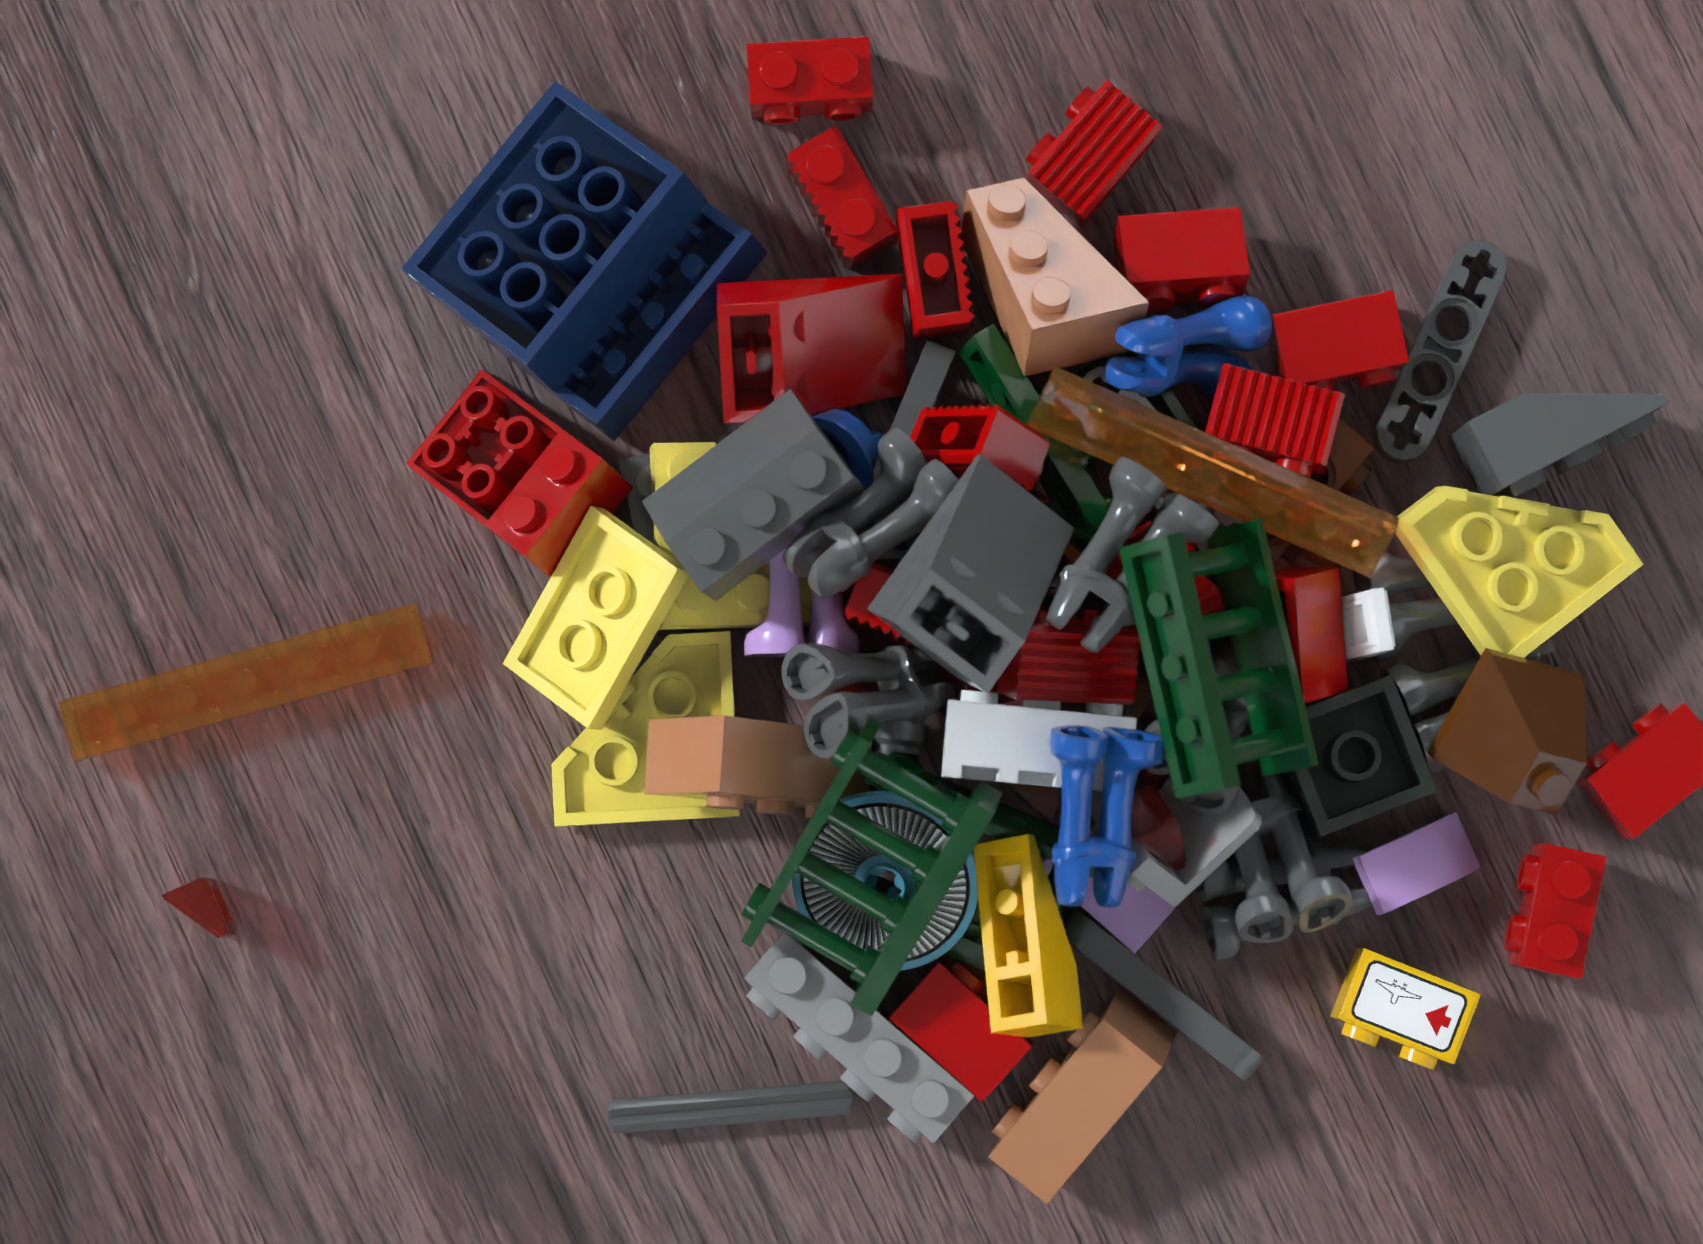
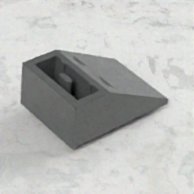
[1449,393,1669,498]
[867,454,1074,693]

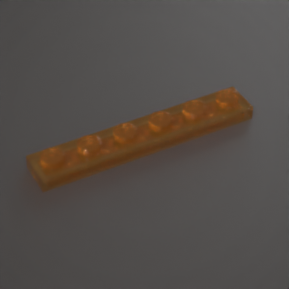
[1028,366,1399,577]
[58,603,434,762]

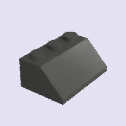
[642,389,865,601]

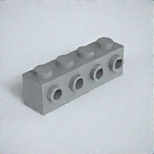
[743,932,974,1144]

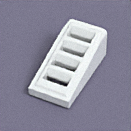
[1341,587,1396,662]

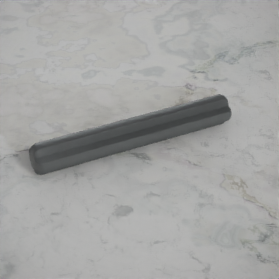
[608,1081,853,1134]

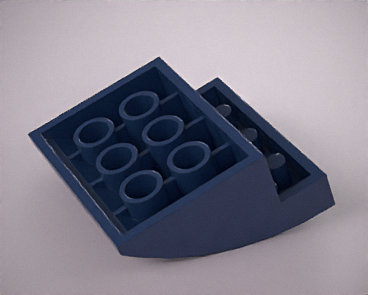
[401,81,767,442]

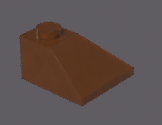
[1428,648,1587,815]

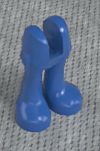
[1105,295,1273,404]
[1049,725,1166,908]

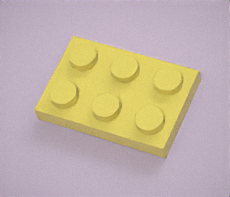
[503,506,689,730]

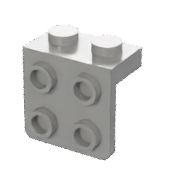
[1090,786,1262,908]

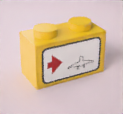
[1330,948,1481,1070]

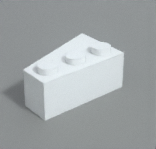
[941,690,1137,791]

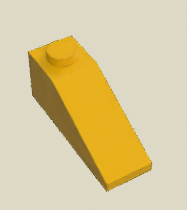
[973,834,1083,1038]

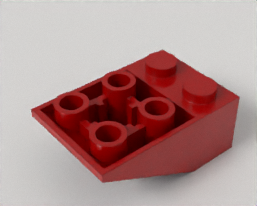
[717,274,907,424]
[406,369,634,578]

